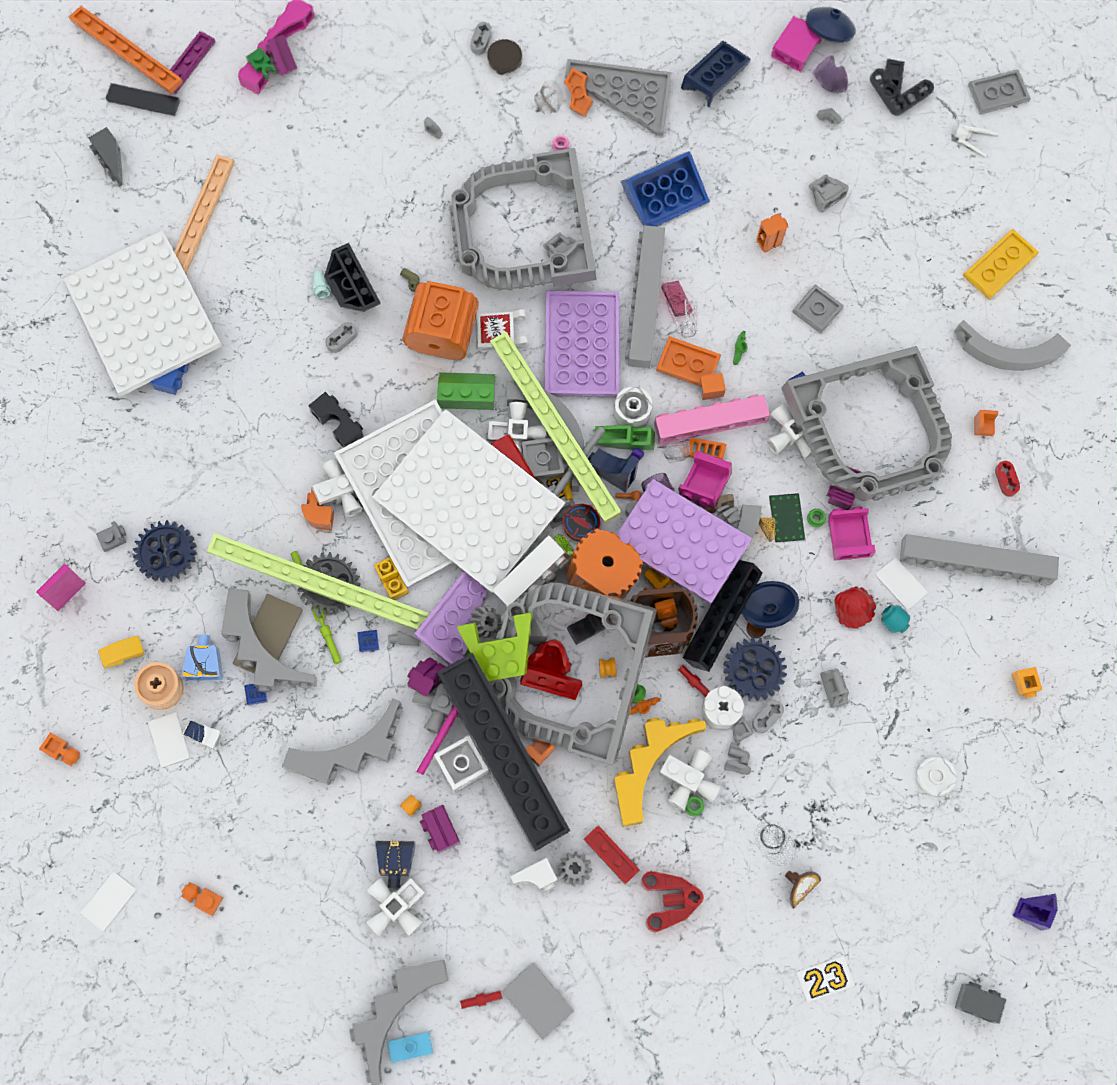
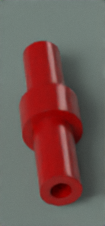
[678,665,710,698]
[460,990,502,1009]

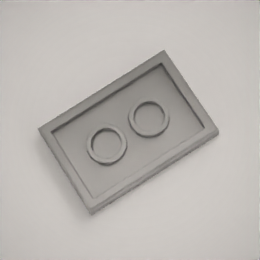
[968,69,1031,115]
[502,963,574,1040]

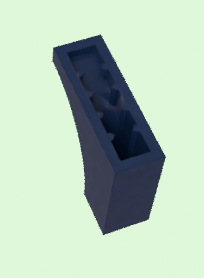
[588,448,639,493]

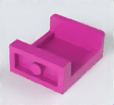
[771,16,822,72]
[678,451,732,509]
[828,506,876,561]

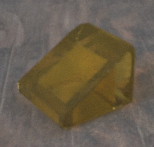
[759,518,775,542]

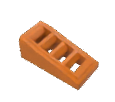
[685,438,727,460]

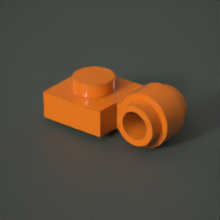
[654,598,678,629]
[39,732,80,766]
[181,882,223,916]

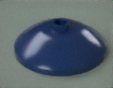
[805,7,856,43]
[742,581,799,628]

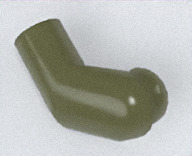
[400,268,420,292]

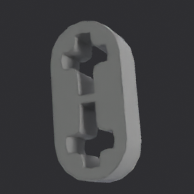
[471,22,492,55]
[325,322,357,353]
[752,700,784,733]

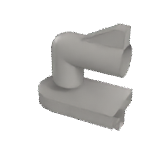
[724,742,751,775]

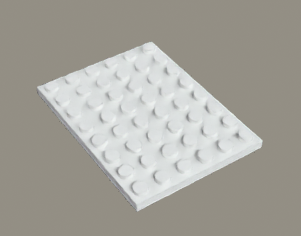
[63,230,222,397]
[334,399,453,588]
[372,409,565,594]

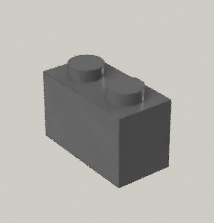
[955,981,1007,1024]

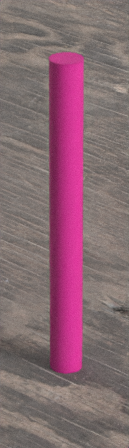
[416,706,458,775]

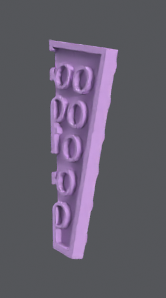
[413,571,487,665]

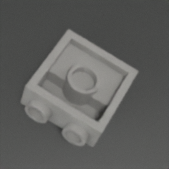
[522,438,568,480]

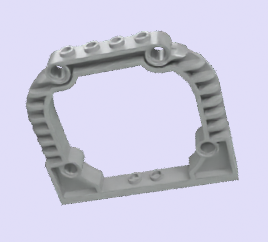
[449,148,597,291]
[781,346,952,501]
[488,583,657,766]

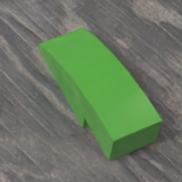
[595,425,655,450]

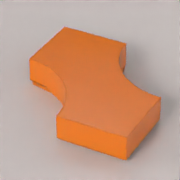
[564,67,594,117]

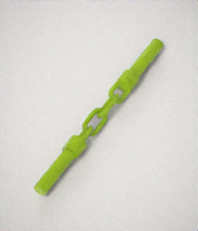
[290,551,342,664]

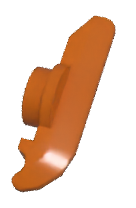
[629,697,661,715]

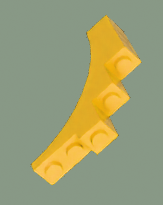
[614,718,706,827]

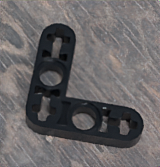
[869,68,934,116]

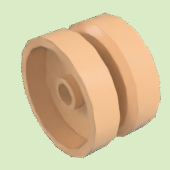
[134,662,184,710]

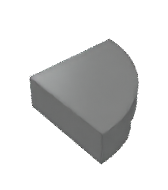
[817,108,842,124]
[424,116,443,139]
[733,716,754,743]

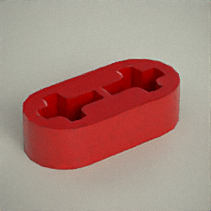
[995,461,1020,497]

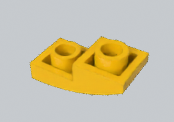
[374,557,409,600]
[98,636,144,668]

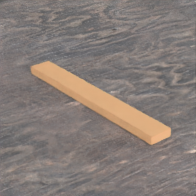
[174,155,235,274]

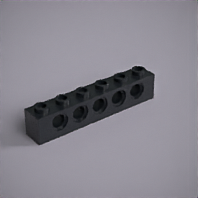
[682,560,763,672]

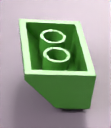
[437,372,495,410]

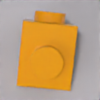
[643,568,675,589]

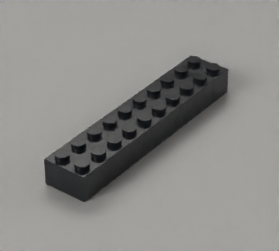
[436,653,570,851]

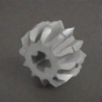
[468,605,502,638]
[558,851,592,887]

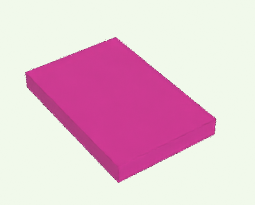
[36,564,86,611]

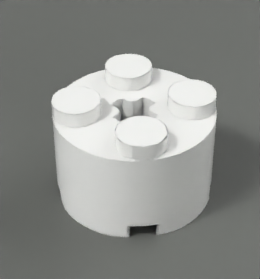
[614,387,652,428]
[702,686,744,729]

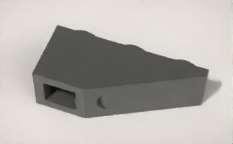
[88,127,123,186]

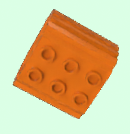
[402,281,479,360]
[565,529,643,599]

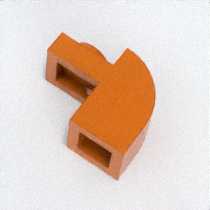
[301,487,334,531]

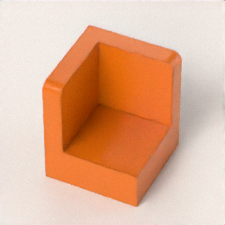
[700,373,726,400]
[974,410,998,436]
[526,740,555,767]

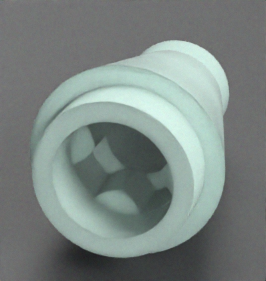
[313,270,331,299]

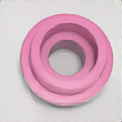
[552,135,570,151]

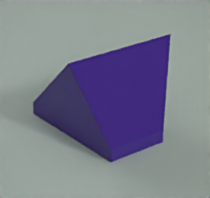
[1013,894,1058,931]

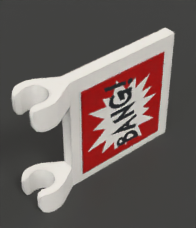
[477,309,528,349]

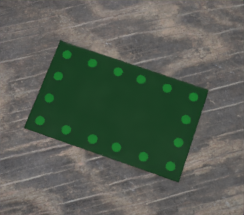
[769,493,805,543]

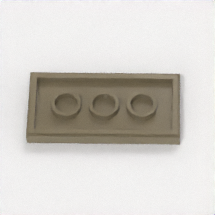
[232,594,303,674]

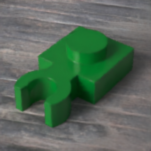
[246,47,276,80]

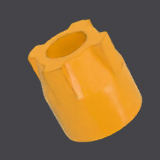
[400,794,422,817]

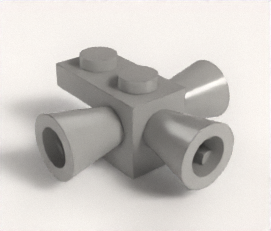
[412,682,460,734]

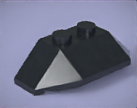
[324,243,381,312]

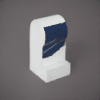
[182,720,224,751]

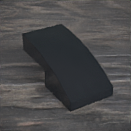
[883,59,905,95]
[567,614,606,645]

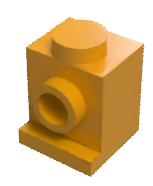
[1012,667,1042,699]

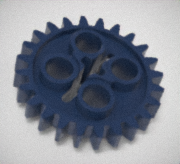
[133,520,197,583]
[723,637,787,701]

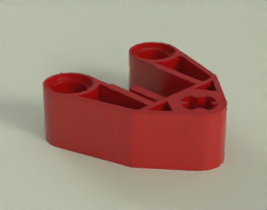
[641,871,704,933]

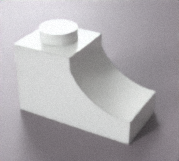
[510,858,558,892]

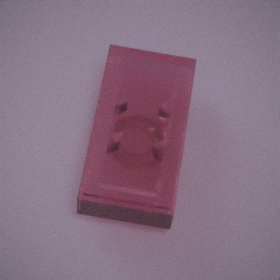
[661,281,693,317]

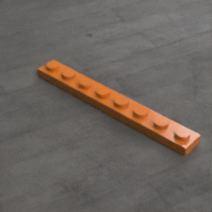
[69,6,183,94]

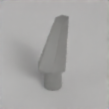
[388,631,419,646]

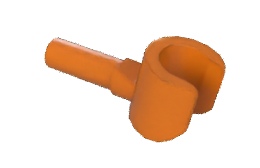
[616,490,642,501]

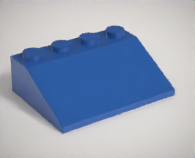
[621,151,710,227]

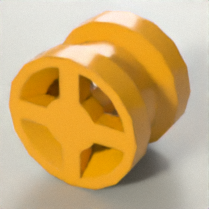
[599,658,616,678]

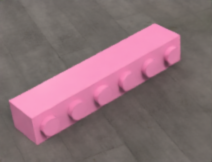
[654,394,770,445]

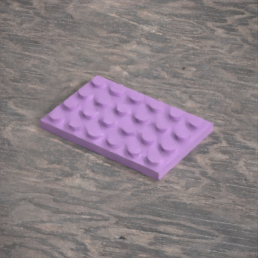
[545,291,619,397]
[617,479,752,604]

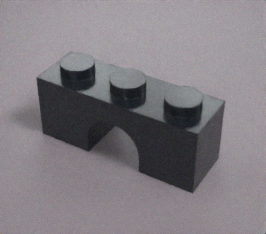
[308,391,364,448]

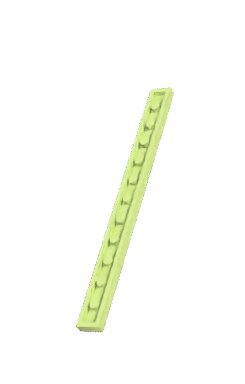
[490,332,622,523]
[207,533,429,630]

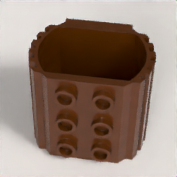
[630,585,698,658]

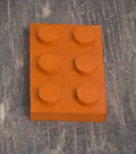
[656,336,721,387]

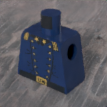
[375,841,416,888]

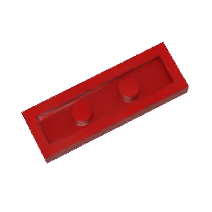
[520,665,583,700]
[583,825,640,884]

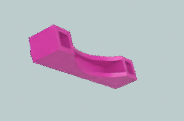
[238,0,315,95]

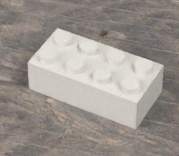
[493,536,571,610]

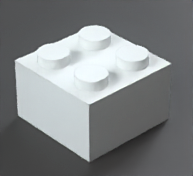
[434,735,489,793]

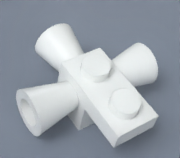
[488,402,546,458]
[766,403,812,459]
[312,458,363,517]
[660,748,721,811]
[366,878,425,937]

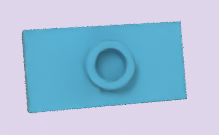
[388,1032,433,1063]

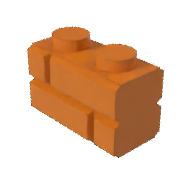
[756,213,788,253]

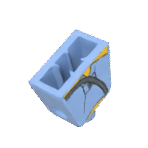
[181,635,223,681]

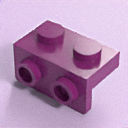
[266,35,297,76]

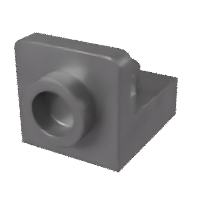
[96,521,127,552]

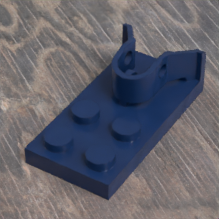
[681,40,751,107]

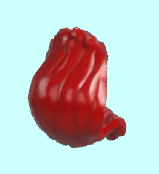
[835,586,876,629]
[527,639,572,676]

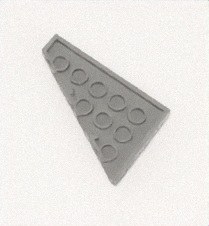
[565,59,672,136]

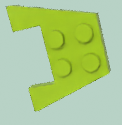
[457,612,533,681]

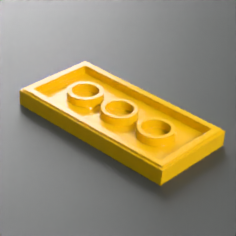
[963,228,1039,300]

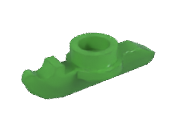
[733,330,748,365]

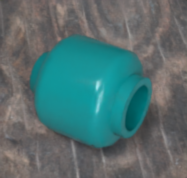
[881,604,910,633]

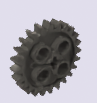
[297,552,361,615]

